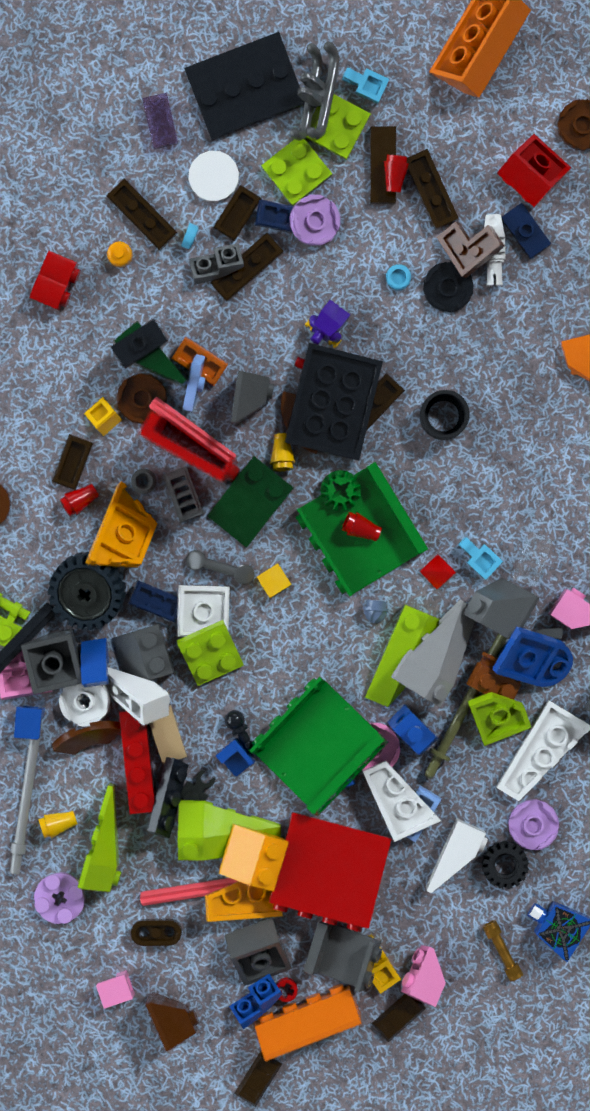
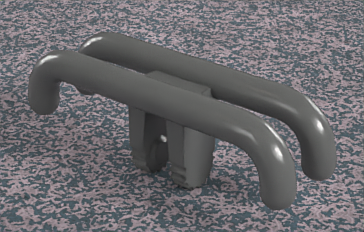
[290,41,340,141]

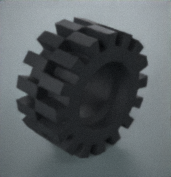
[482,841,529,889]

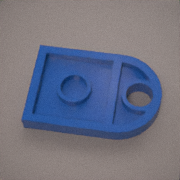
[492,627,573,687]

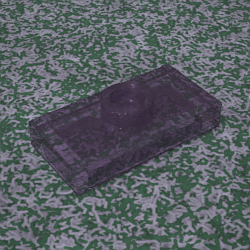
[142,93,178,149]

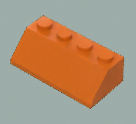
[429,0,531,98]
[255,984,362,1061]

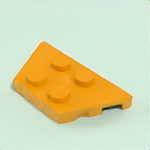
[85,481,157,568]

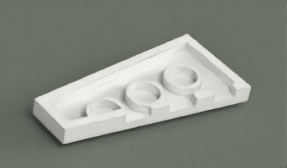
[496,700,590,801]

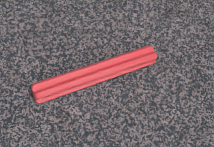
[149,397,236,464]
[140,878,238,906]

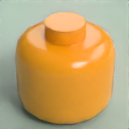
[107,241,133,268]

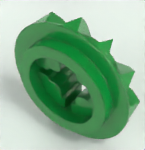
[320,470,361,511]

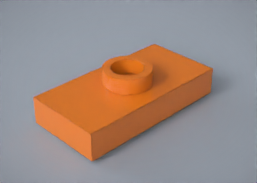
[171,336,228,386]

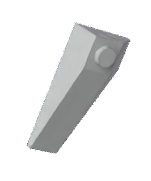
[391,600,475,707]

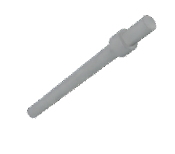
[10,723,42,874]

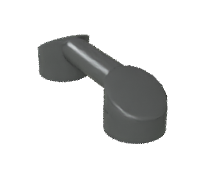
[186,550,255,585]

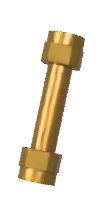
[482,920,524,982]

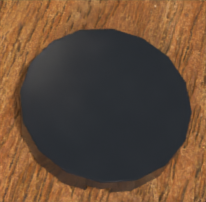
[423,262,474,313]

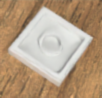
[177,585,230,637]

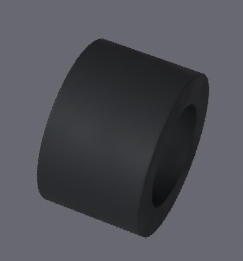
[420,390,470,440]

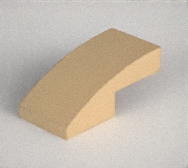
[150,705,187,764]

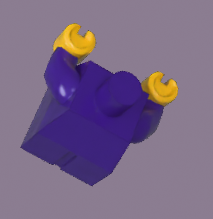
[305,300,350,348]

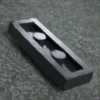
[147,757,188,839]

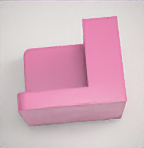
[96,970,135,1009]

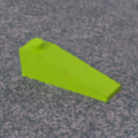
[365,604,440,707]
[77,783,122,892]
[178,800,281,861]

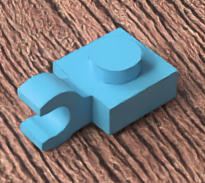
[342,68,389,104]
[458,537,503,580]

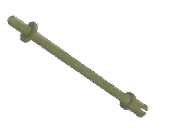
[425,634,507,779]

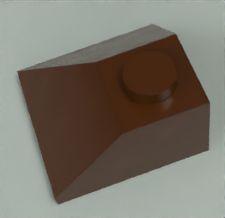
[145,992,199,1052]

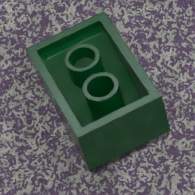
[113,321,188,388]
[207,456,294,548]

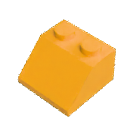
[218,824,289,892]

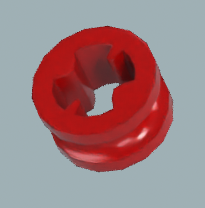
[276,977,298,1002]

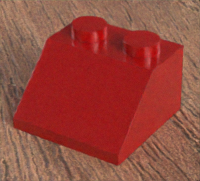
[497,134,571,207]

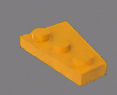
[205,881,283,922]

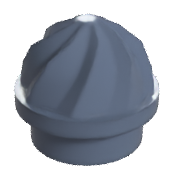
[363,600,389,624]

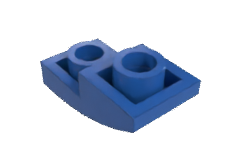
[81,638,109,688]
[229,974,282,1029]

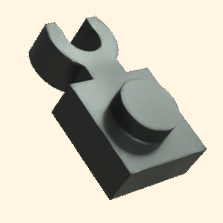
[178,769,216,806]

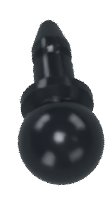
[225,710,254,755]

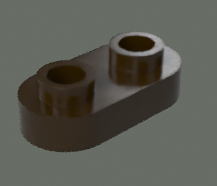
[131,919,182,946]

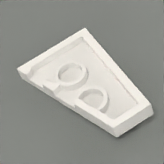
[363,760,441,842]

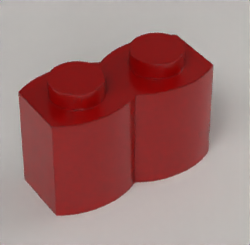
[29,251,81,311]

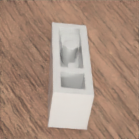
[106,667,170,725]
[425,818,488,893]

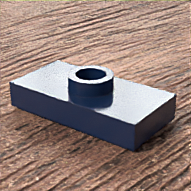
[255,199,294,234]
[502,203,551,259]
[127,580,178,623]

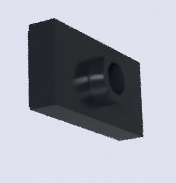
[110,319,168,369]

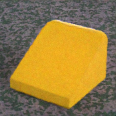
[84,397,122,436]
[257,564,292,598]

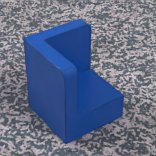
[14,706,45,740]
[216,738,255,776]

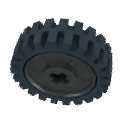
[48,552,126,630]

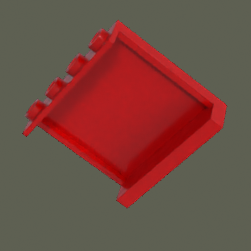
[139,411,240,484]
[268,812,392,932]

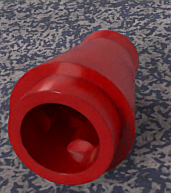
[384,155,409,193]
[60,484,99,517]
[342,512,382,542]

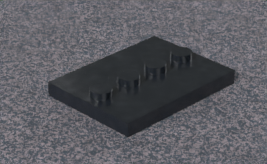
[184,32,305,141]
[284,343,383,461]

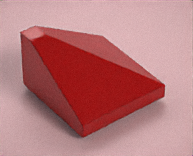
[419,554,456,589]

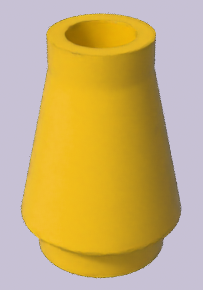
[270,433,295,472]
[38,811,78,839]

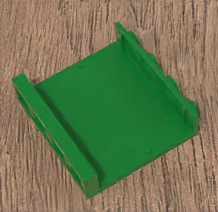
[295,462,428,597]
[249,677,389,816]

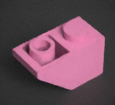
[548,588,590,629]
[401,945,446,1007]

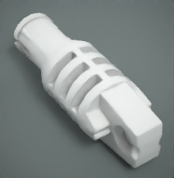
[484,214,506,286]

